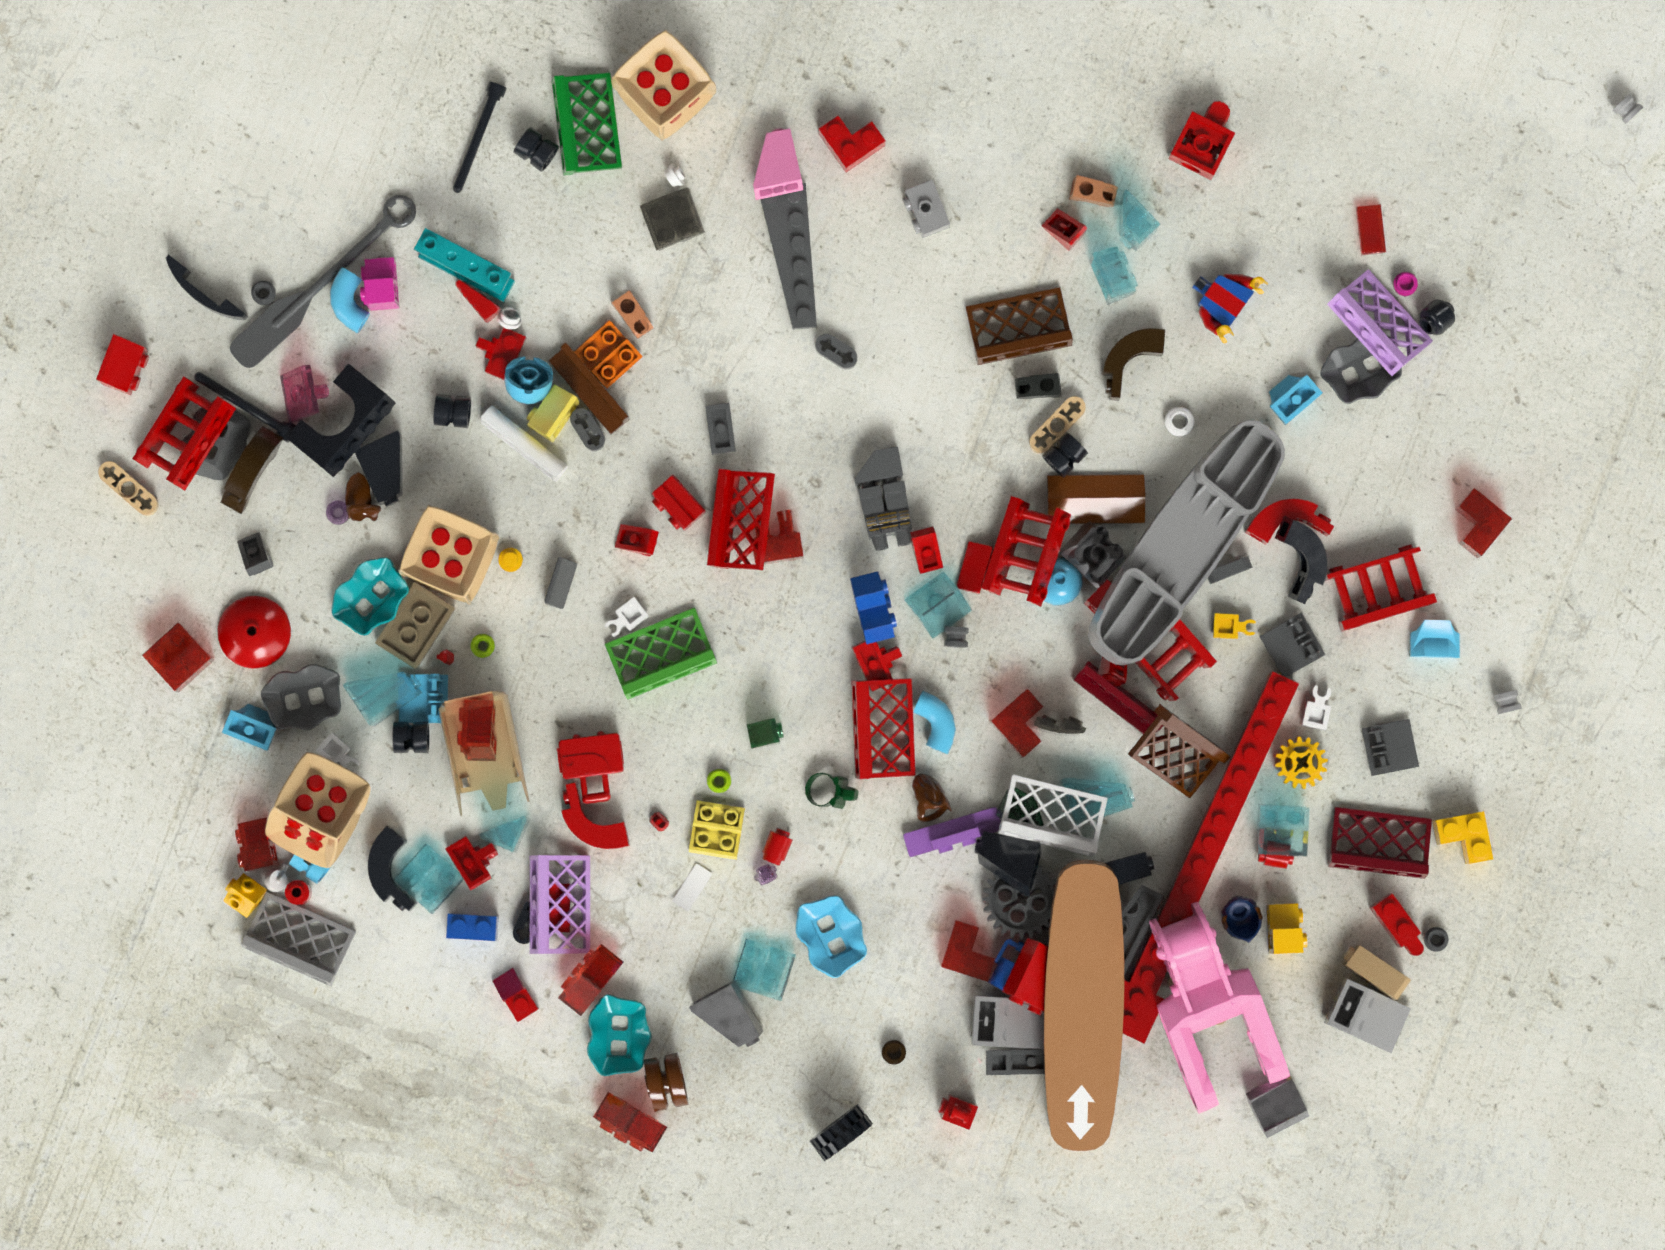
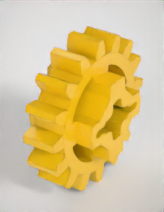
[1274,736,1328,789]

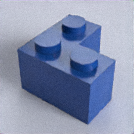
[850,571,897,644]

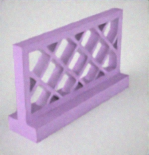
[1327,269,1433,376]
[530,855,590,954]

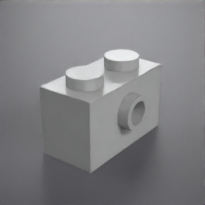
[902,180,950,238]

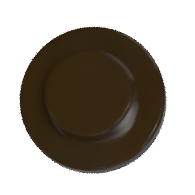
[882,1040,906,1065]

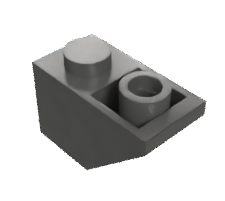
[854,446,903,489]

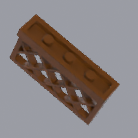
[966,287,1073,365]
[1128,704,1231,798]

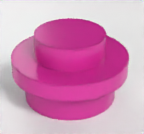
[1393,272,1418,296]

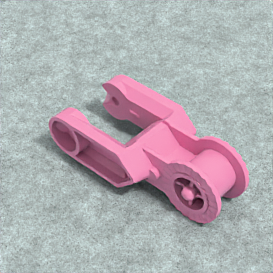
[1149,902,1290,1114]

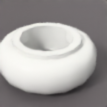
[1165,407,1195,436]

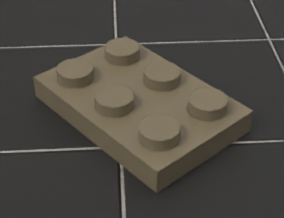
[375,582,456,670]

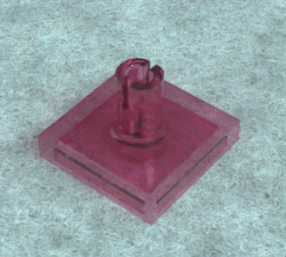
[280,365,329,423]

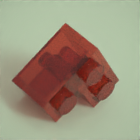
[1455,488,1512,558]
[990,689,1043,758]
[457,699,497,761]
[235,817,279,872]
[940,920,995,982]
[558,944,624,1016]
[593,1092,667,1153]

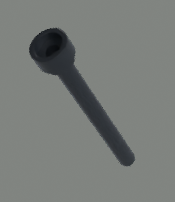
[453,81,507,193]
[194,372,296,443]

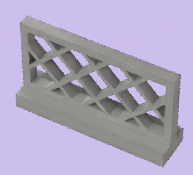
[241,892,356,987]

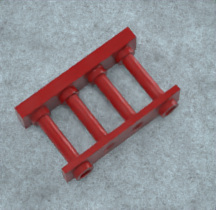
[132,376,236,491]
[981,496,1071,607]
[1325,544,1437,632]
[1135,619,1217,701]

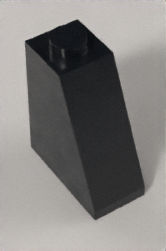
[355,430,403,507]
[975,831,1042,897]
[1105,852,1155,885]

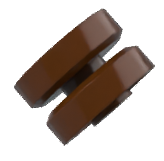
[644,1052,689,1112]

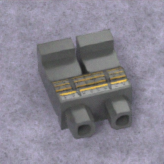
[858,481,912,551]

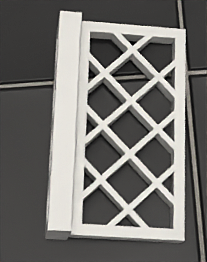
[998,775,1108,857]

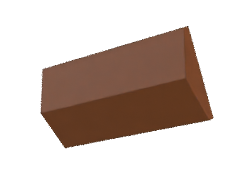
[1047,475,1146,524]

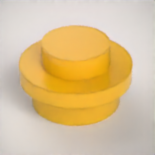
[498,548,523,572]

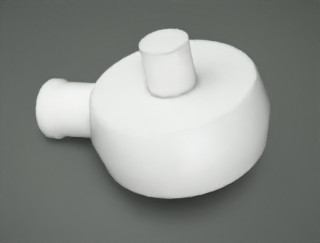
[264,863,289,892]

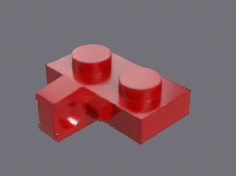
[475,328,527,380]
[851,641,902,692]
[445,836,498,891]

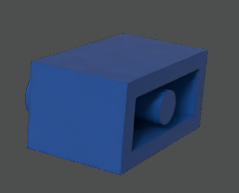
[446,914,499,941]

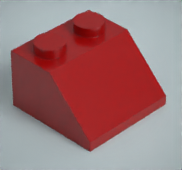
[96,334,149,395]

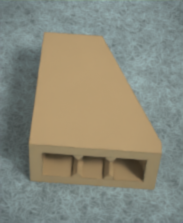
[1343,945,1411,1000]

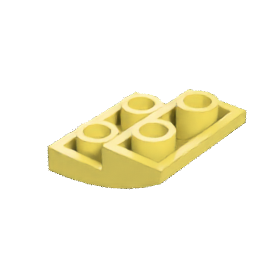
[689,800,745,860]

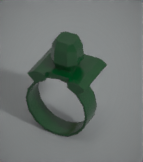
[805,773,859,809]

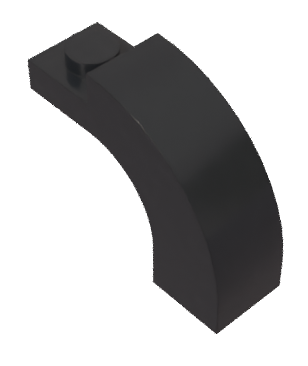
[1275,516,1327,604]
[368,826,417,911]

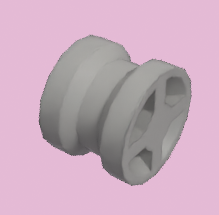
[1613,93,1644,124]
[1493,690,1522,714]

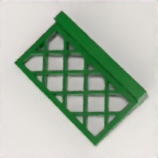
[551,73,622,176]

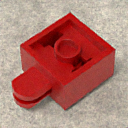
[1168,101,1235,180]

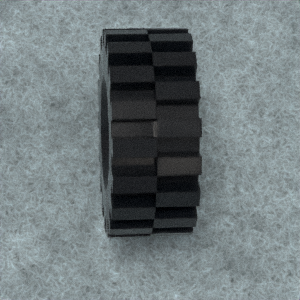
[809,1104,873,1161]

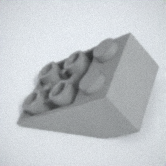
[1324,978,1411,1053]
[971,995,1044,1049]

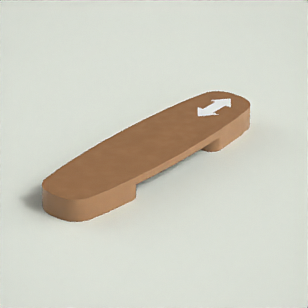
[1044,860,1124,1151]

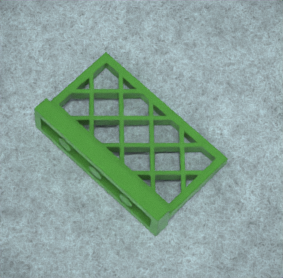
[605,607,717,700]

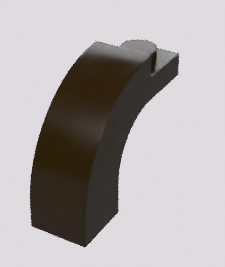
[1102,328,1165,401]
[220,426,283,514]

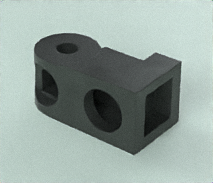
[1015,373,1062,399]

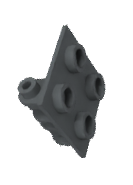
[1259,613,1326,677]
[1362,719,1419,776]

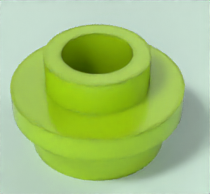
[470,634,495,658]
[707,769,731,793]

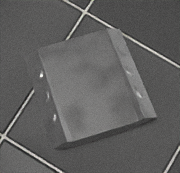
[1060,521,1127,588]
[1246,1076,1309,1138]

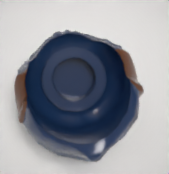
[1221,895,1263,943]

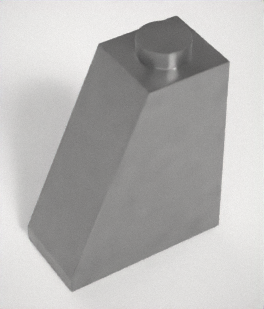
[689,980,763,1047]

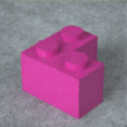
[360,257,399,311]

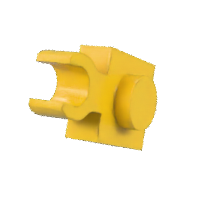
[1213,613,1256,639]

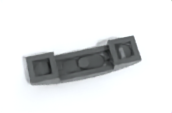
[986,1049,1045,1075]

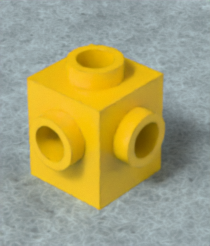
[223,873,267,918]

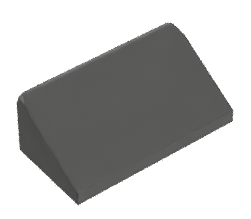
[544,557,577,609]

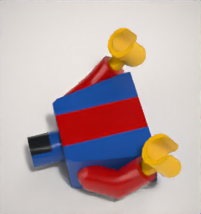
[1192,274,1268,343]

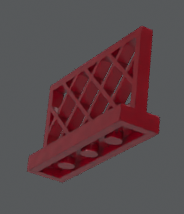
[1073,661,1163,734]
[1328,807,1432,879]

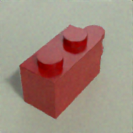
[1369,893,1424,956]
[938,1094,978,1130]

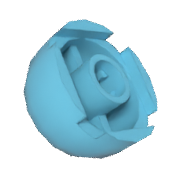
[504,357,553,404]
[1044,557,1083,606]

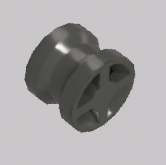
[944,626,969,648]

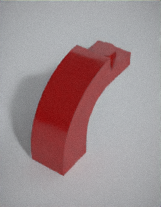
[1245,499,1334,545]
[561,783,630,849]

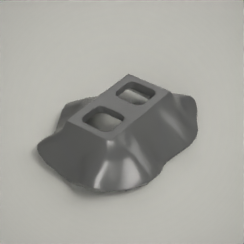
[1320,336,1402,404]
[180,400,251,480]
[261,664,341,730]

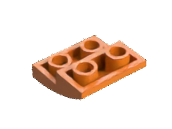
[574,320,643,389]

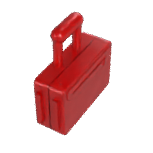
[557,731,624,804]

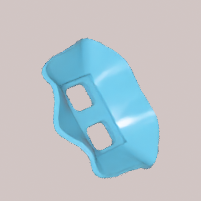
[796,895,867,978]

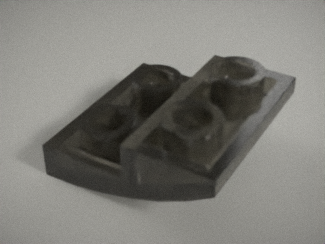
[640,188,705,251]
[1031,715,1086,736]

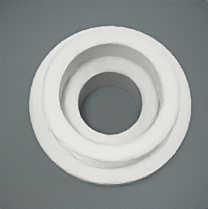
[664,164,686,188]
[497,307,522,329]

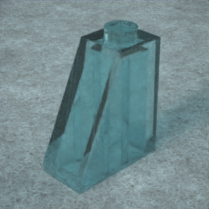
[343,672,422,726]
[1061,778,1135,826]

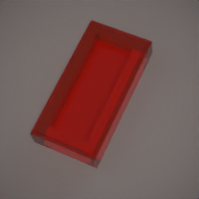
[1356,204,1386,256]

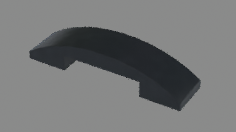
[166,254,248,320]

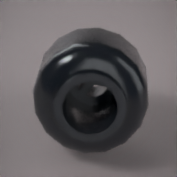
[1419,299,1455,335]

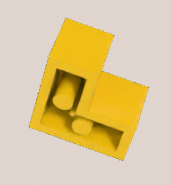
[1432,811,1494,864]
[1266,903,1307,954]

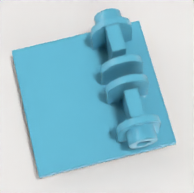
[399,674,448,723]

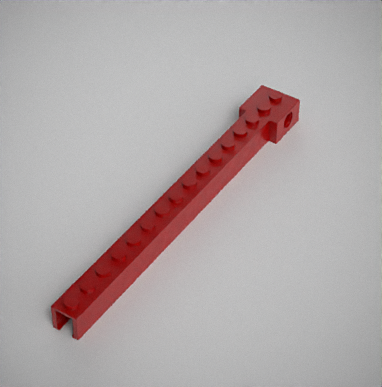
[1123,671,1299,1044]

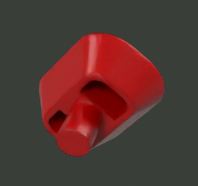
[436,649,454,665]
[649,812,669,832]

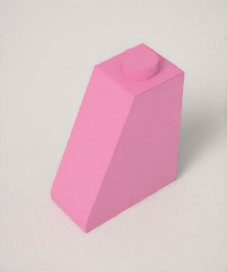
[753,128,803,200]

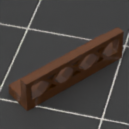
[548,343,630,435]

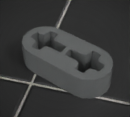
[815,334,857,370]
[570,408,605,451]
[1208,556,1253,584]

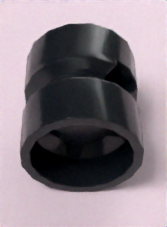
[513,127,559,172]
[433,394,471,428]
[1042,432,1088,478]
[393,722,430,753]

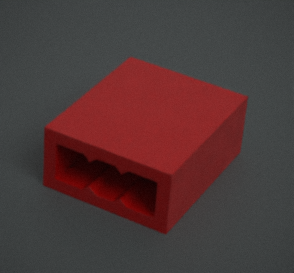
[1002,938,1048,1016]

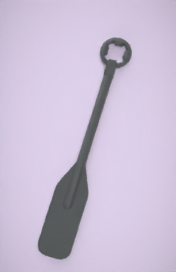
[230,195,416,368]

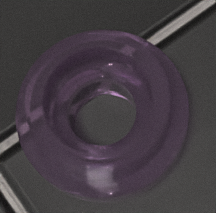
[326,500,349,525]
[754,864,778,885]

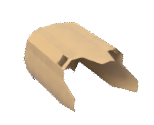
[438,691,530,816]

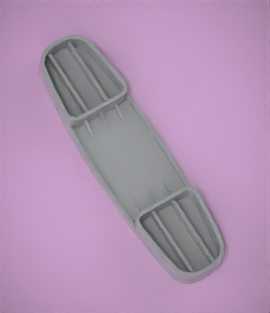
[1088,420,1285,665]

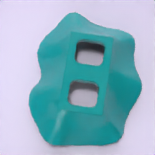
[331,557,409,636]
[587,994,652,1076]

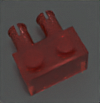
[753,510,804,565]

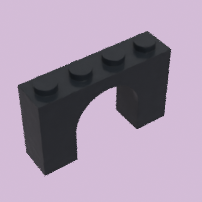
[286,363,396,477]

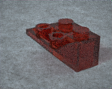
[142,622,215,693]

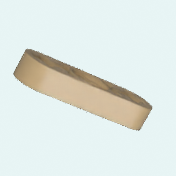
[1029,396,1086,454]
[98,461,159,516]

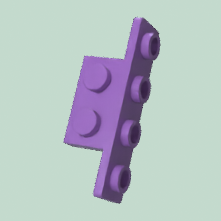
[903,807,1001,857]

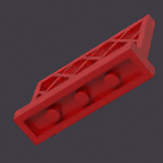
[707,469,775,571]
[851,678,916,779]

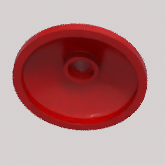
[218,596,291,669]

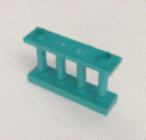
[414,228,515,303]

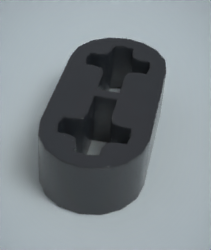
[513,901,530,944]

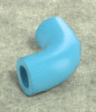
[330,267,370,333]
[913,691,956,755]

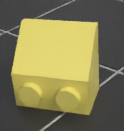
[527,384,580,443]

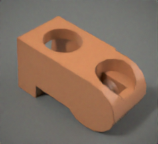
[1069,175,1118,207]
[611,290,654,339]

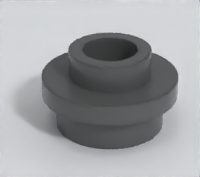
[251,281,276,305]
[1424,927,1449,952]

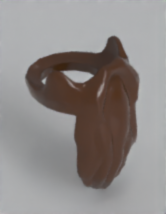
[345,472,381,521]
[912,773,952,822]

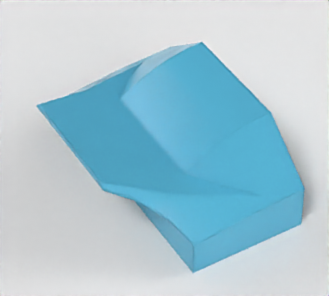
[1269,375,1323,425]
[1410,620,1460,658]
[222,704,277,751]

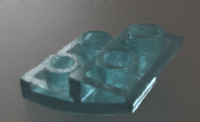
[393,843,464,914]
[733,939,796,1001]

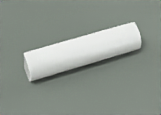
[481,405,568,482]

